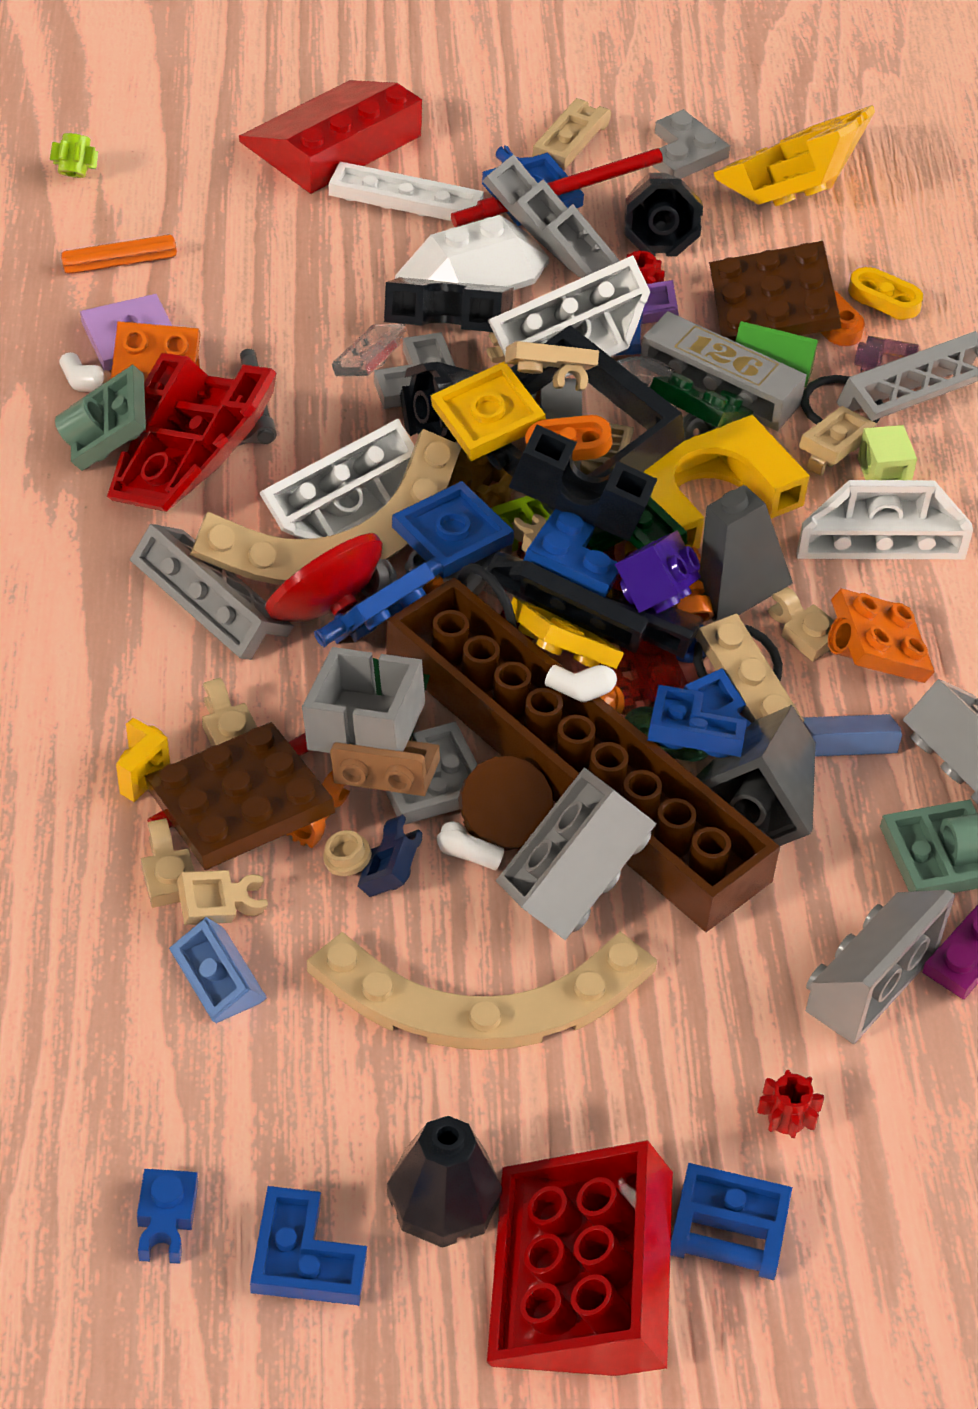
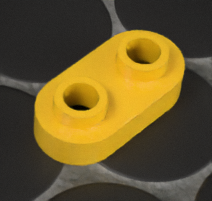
[848,267,923,320]

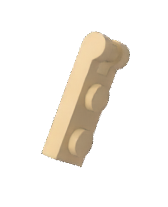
[532,98,611,170]

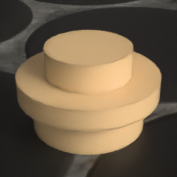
[323,830,372,876]

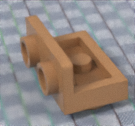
[330,740,440,796]

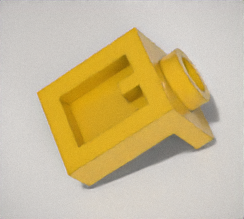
[116,718,170,802]

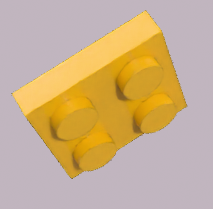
[430,361,546,461]
[511,597,624,669]

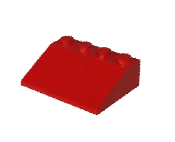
[239,80,422,194]
[487,1140,673,1376]

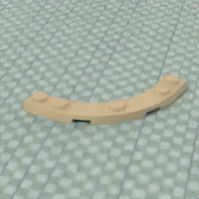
[190,429,461,585]
[307,931,657,1050]

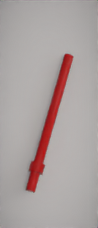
[451,148,663,227]

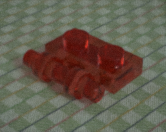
[599,639,688,715]

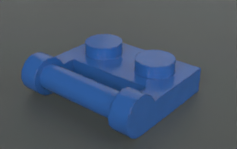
[670,1163,793,1280]

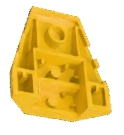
[713,105,875,206]

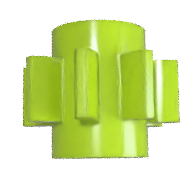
[50,133,99,178]

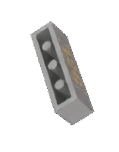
[639,311,807,431]

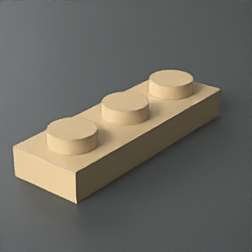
[695,613,804,723]

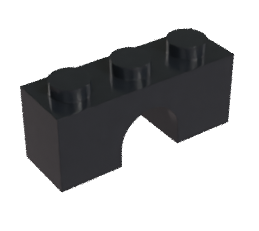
[384,277,514,332]
[509,425,657,541]

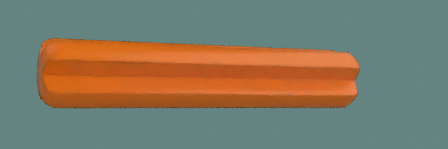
[61,234,177,274]

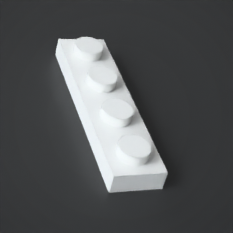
[329,161,484,221]

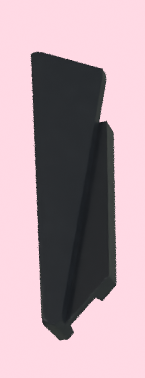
[482,552,703,659]

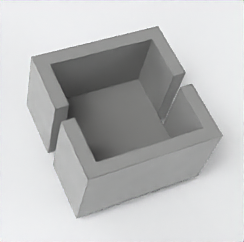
[302,647,425,753]

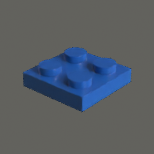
[392,481,514,579]

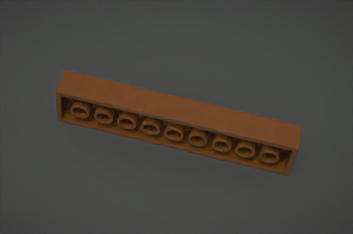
[386,577,780,932]

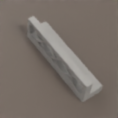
[837,331,978,421]
[130,524,294,660]

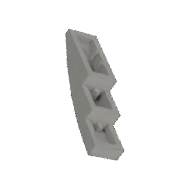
[483,154,620,278]

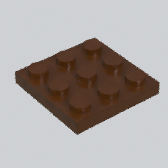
[709,241,841,342]
[145,722,336,870]

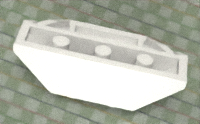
[395,215,549,290]
[488,255,650,377]
[259,419,414,539]
[796,480,973,560]

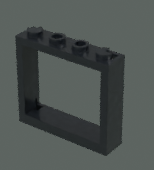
[486,325,685,515]

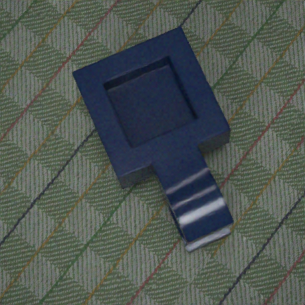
[357,814,422,897]

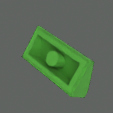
[735,321,818,387]

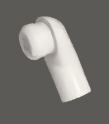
[59,352,111,392]
[545,665,617,702]
[437,821,504,871]

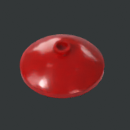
[265,533,383,621]

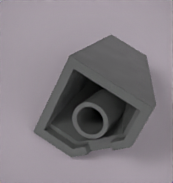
[699,485,793,622]
[696,705,816,846]

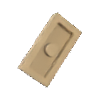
[505,341,599,391]
[799,406,877,476]

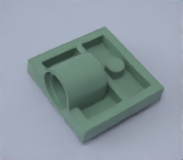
[55,365,146,471]
[880,799,978,893]

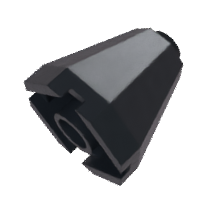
[623,173,703,256]
[400,362,478,442]
[387,1116,502,1248]

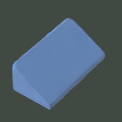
[802,714,902,756]
[169,917,267,1023]

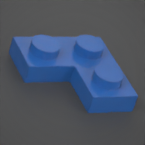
[523,508,619,598]
[647,685,747,758]
[250,1186,367,1306]

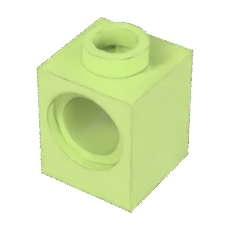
[857,425,917,480]

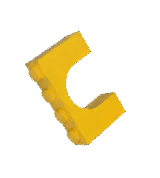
[644,415,810,549]

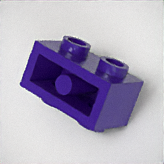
[615,530,701,613]

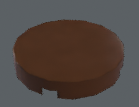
[458,756,554,851]

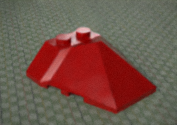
[107,353,277,512]

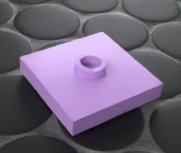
[80,294,172,371]

